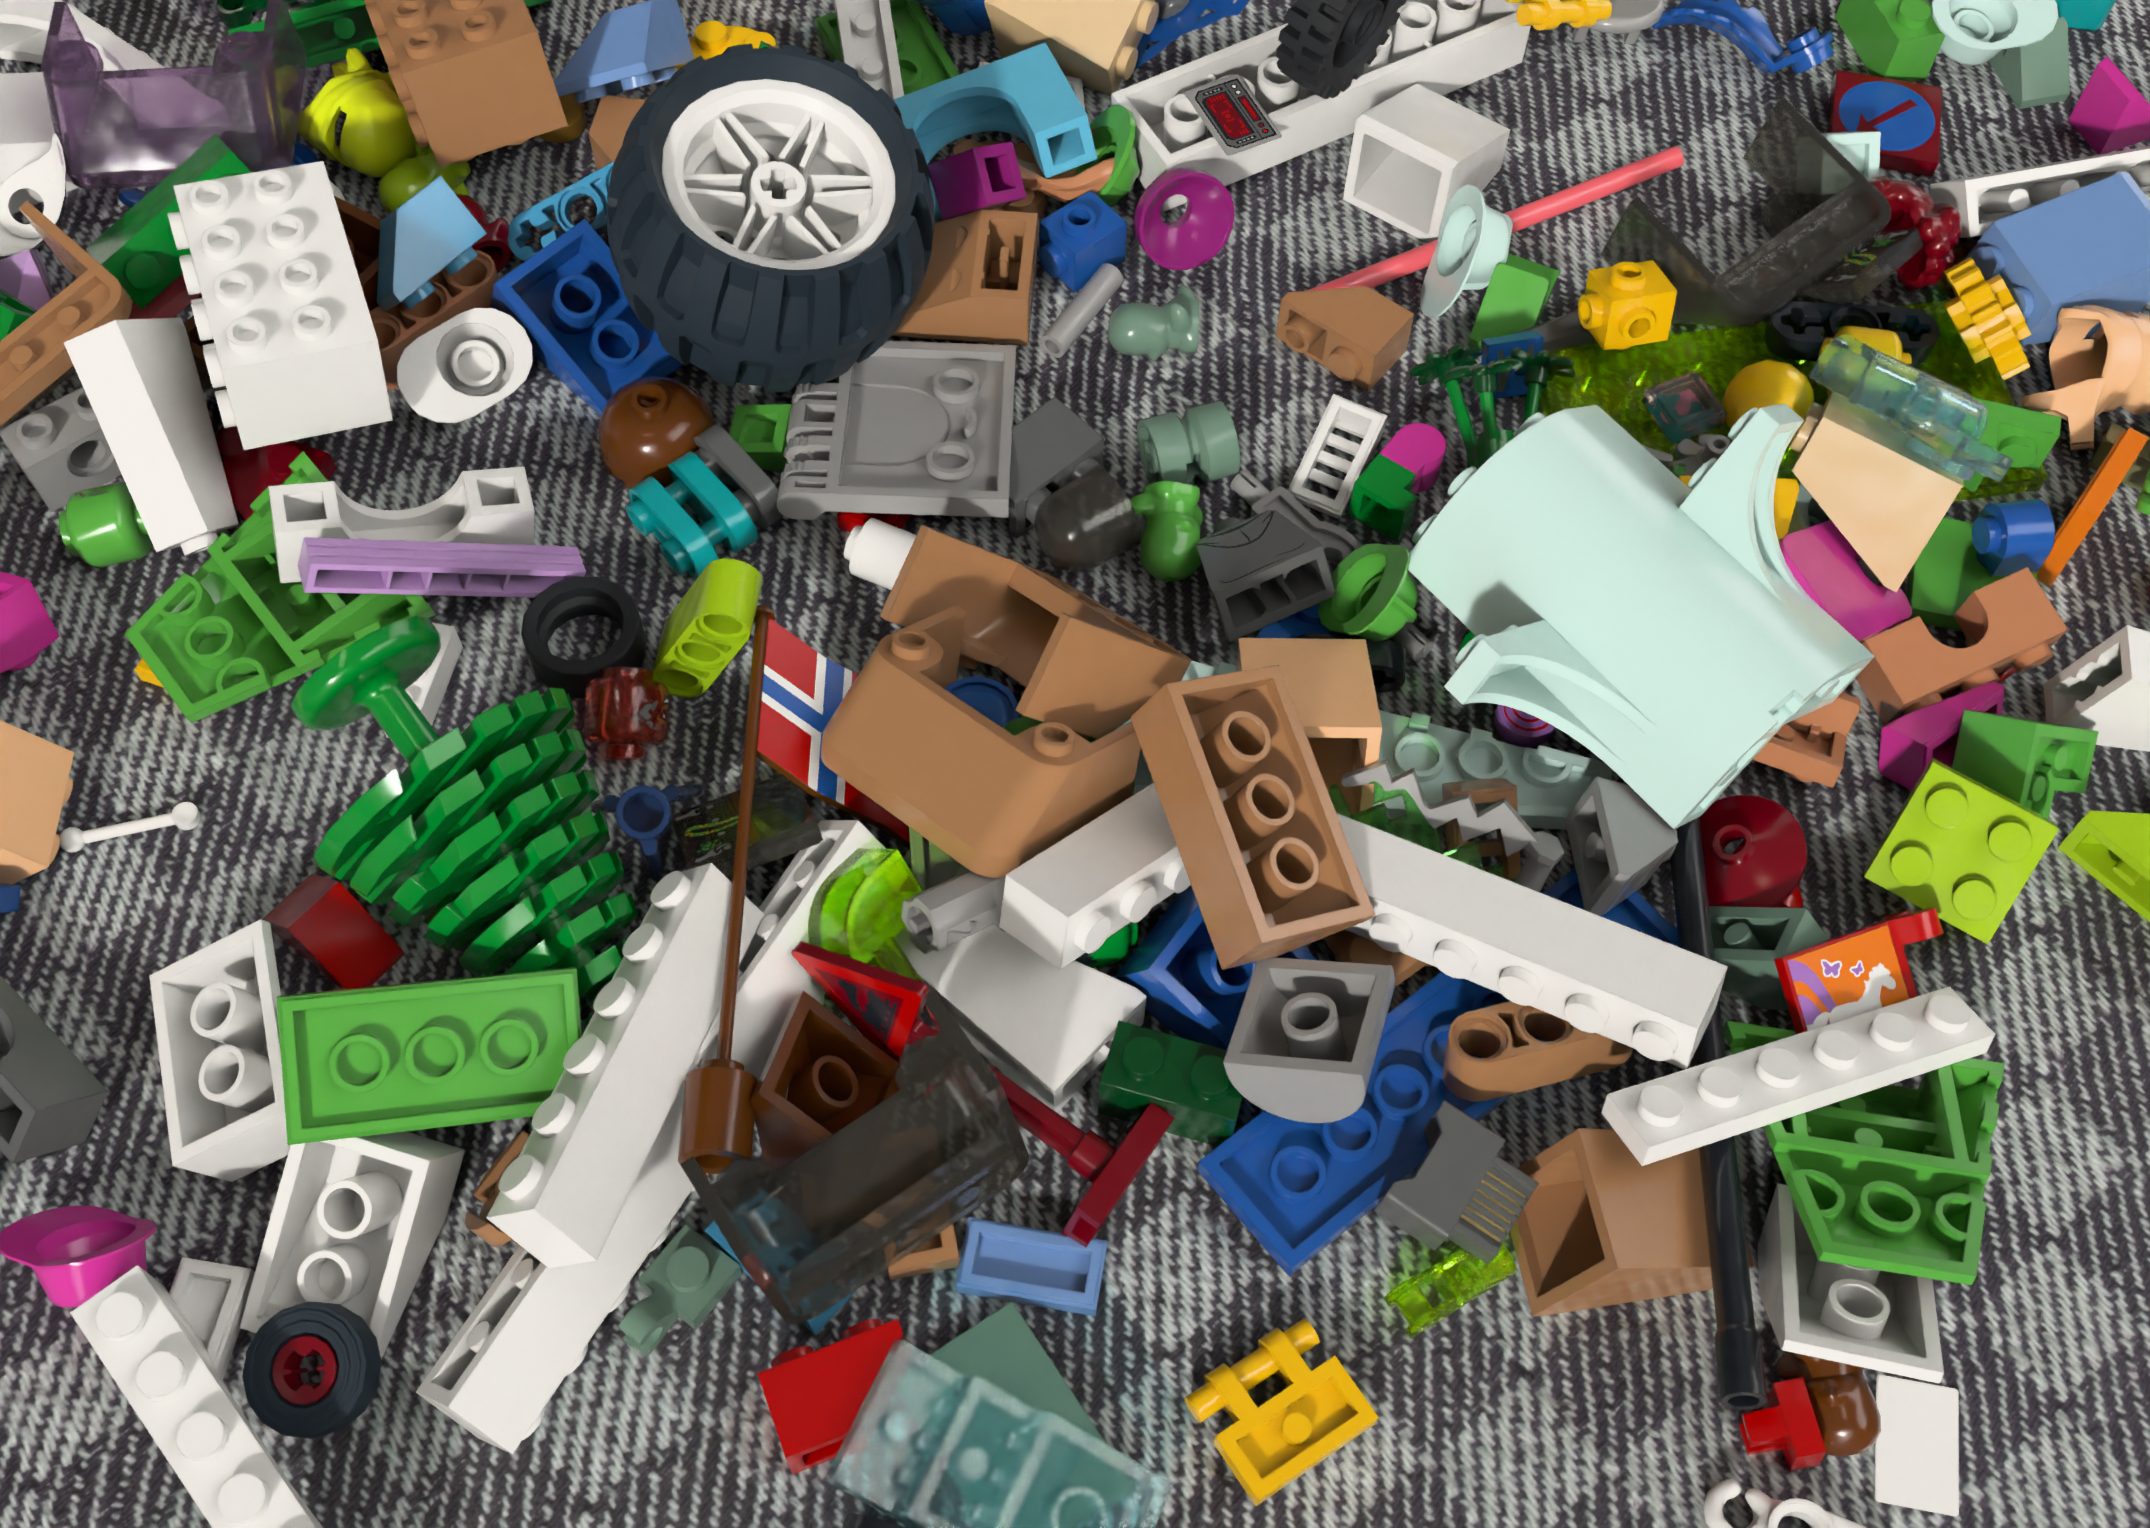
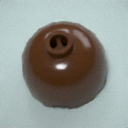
[598,376,714,490]

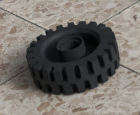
[1276,0,1406,99]

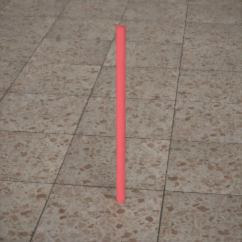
[1306,146,1684,291]

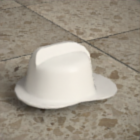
[397,308,533,423]

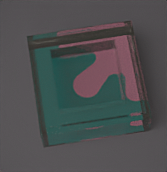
[1642,371,1727,444]

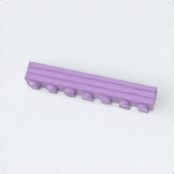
[297,537,586,598]

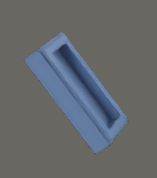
[955,1217,1108,1316]

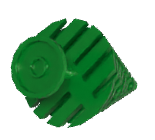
[290,616,638,1035]

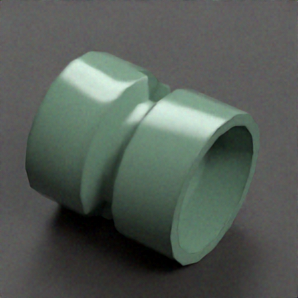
[1137,400,1241,485]

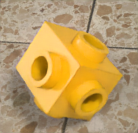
[1578,260,1677,351]

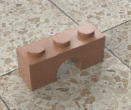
[1855,567,2068,725]

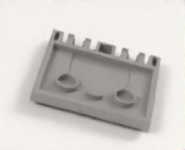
[777,341,1016,520]

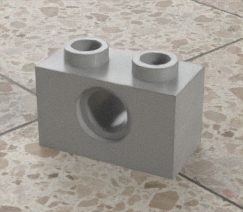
[0,386,122,512]

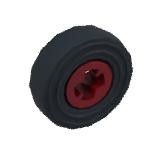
[242,1302,382,1439]

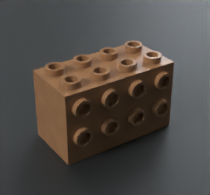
[364,0,568,167]

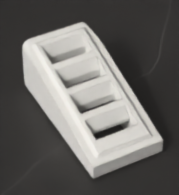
[1288,394,1387,520]

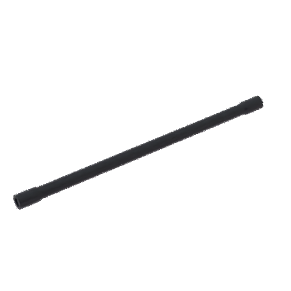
[1670,817,1768,1410]

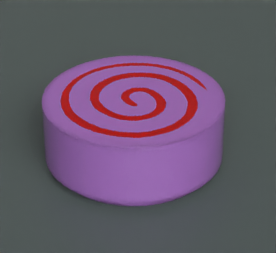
[1494,704,1556,748]

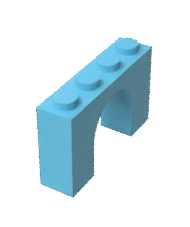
[893,42,1097,221]

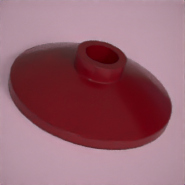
[1699,795,1808,908]

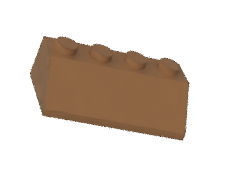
[1130,664,1375,970]

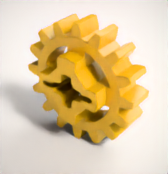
[1943,257,2031,381]

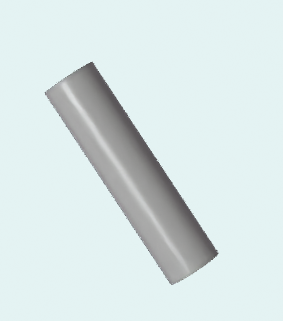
[1040,263,1124,358]

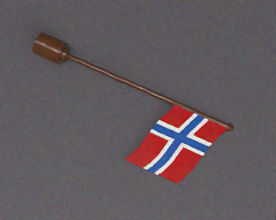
[678,605,910,1174]

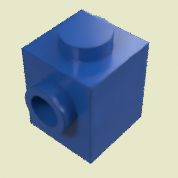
[1038,190,1127,293]

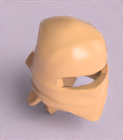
[2021,305,2150,452]

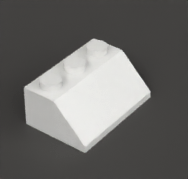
[149,919,291,1182]

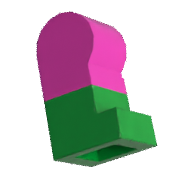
[1348,423,1446,543]

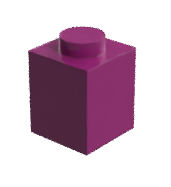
[928,142,1027,221]

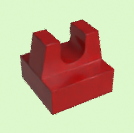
[1738,1377,1827,1472]

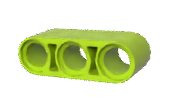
[651,558,763,698]

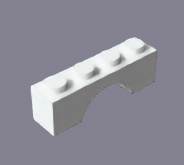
[268,467,535,583]

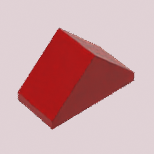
[262,874,405,990]

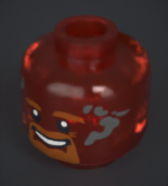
[584,667,668,760]

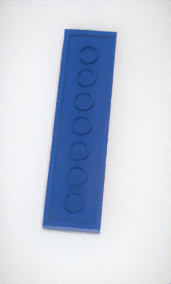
[1197,868,1679,1277]

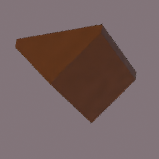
[750,991,908,1180]

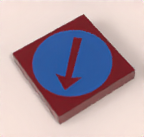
[1827,70,1943,177]

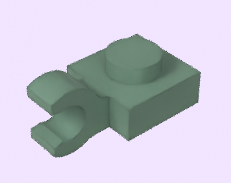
[618,1224,742,1358]

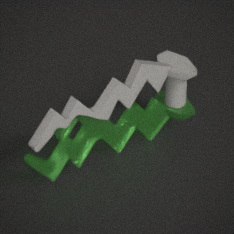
[1328,759,1564,892]

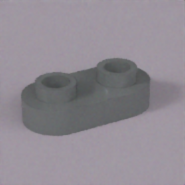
[693,424,784,529]

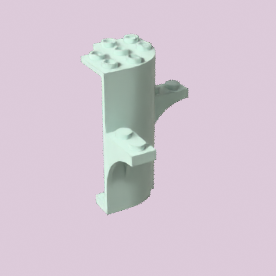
[1408,404,1875,829]

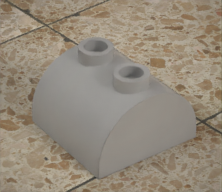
[1223,957,1395,1123]

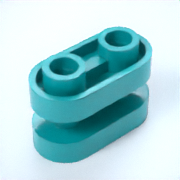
[625,451,758,579]

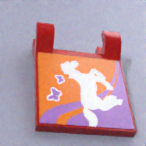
[1774,907,1943,1034]

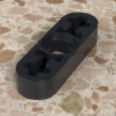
[1764,301,1940,367]

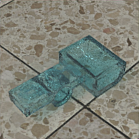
[1808,335,2014,482]

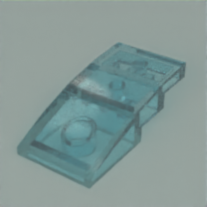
[824,1339,1174,1528]

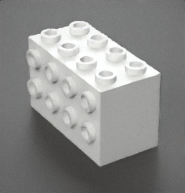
[167,161,393,450]

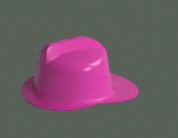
[0,1205,157,1308]

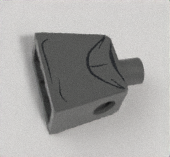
[1196,510,1336,642]

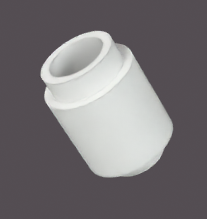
[844,518,917,590]

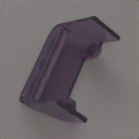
[41,0,307,189]

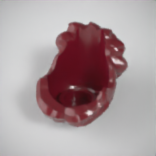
[1832,176,1961,293]

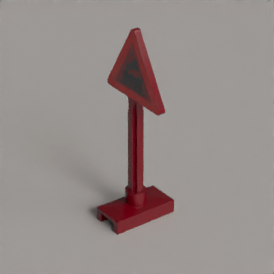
[791,941,1175,1248]

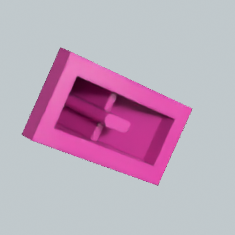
[2068,56,2150,155]

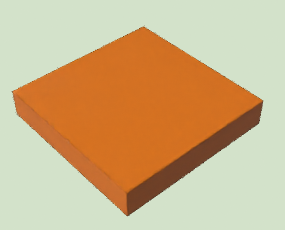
[2037,427,2149,587]

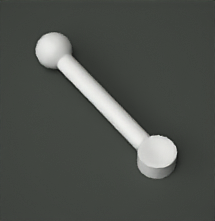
[59,802,201,852]

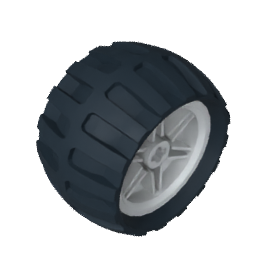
[607,44,934,392]

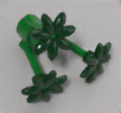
[1409,344,1575,469]

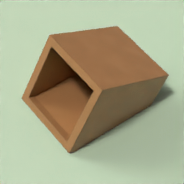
[1510,1128,1754,1316]

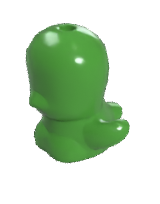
[1123,481,1203,582]

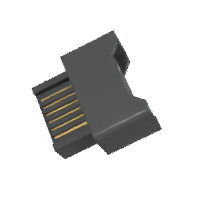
[1374,1100,1539,1264]

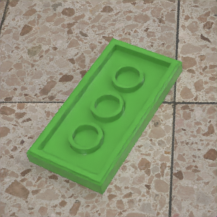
[277,967,582,1145]

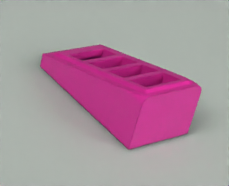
[1878,681,2005,791]

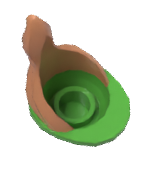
[1017,105,1140,207]

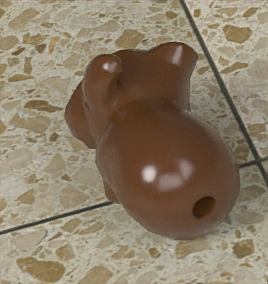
[1776,1351,1881,1456]

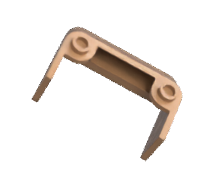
[0,201,132,429]
[879,525,1192,740]
[821,605,1141,878]

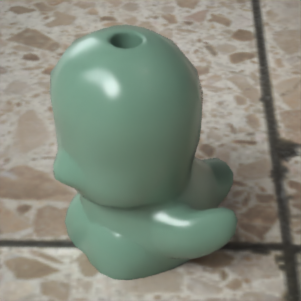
[1108,285,1199,361]

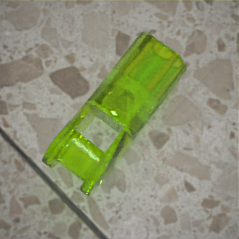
[1384,1244,1516,1338]

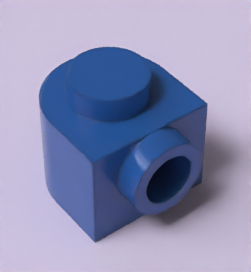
[1971,499,2055,576]

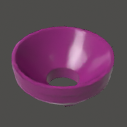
[1134,168,1235,270]

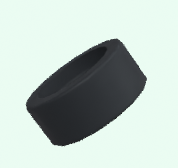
[521,577,646,698]

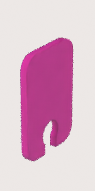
[1779,520,1912,642]

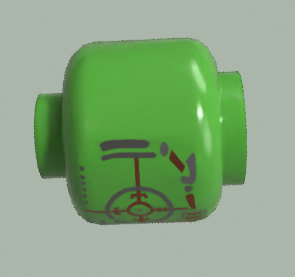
[59,482,153,567]

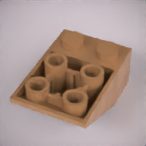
[892,209,1038,346]

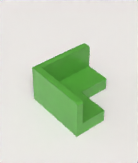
[1952,709,2098,819]

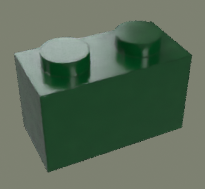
[1098,1021,1244,1147]

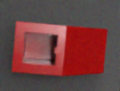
[757,1319,906,1475]

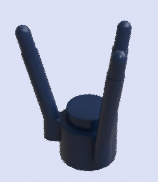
[590,784,703,882]

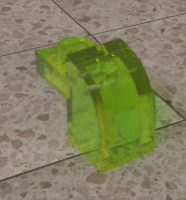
[808,848,923,982]

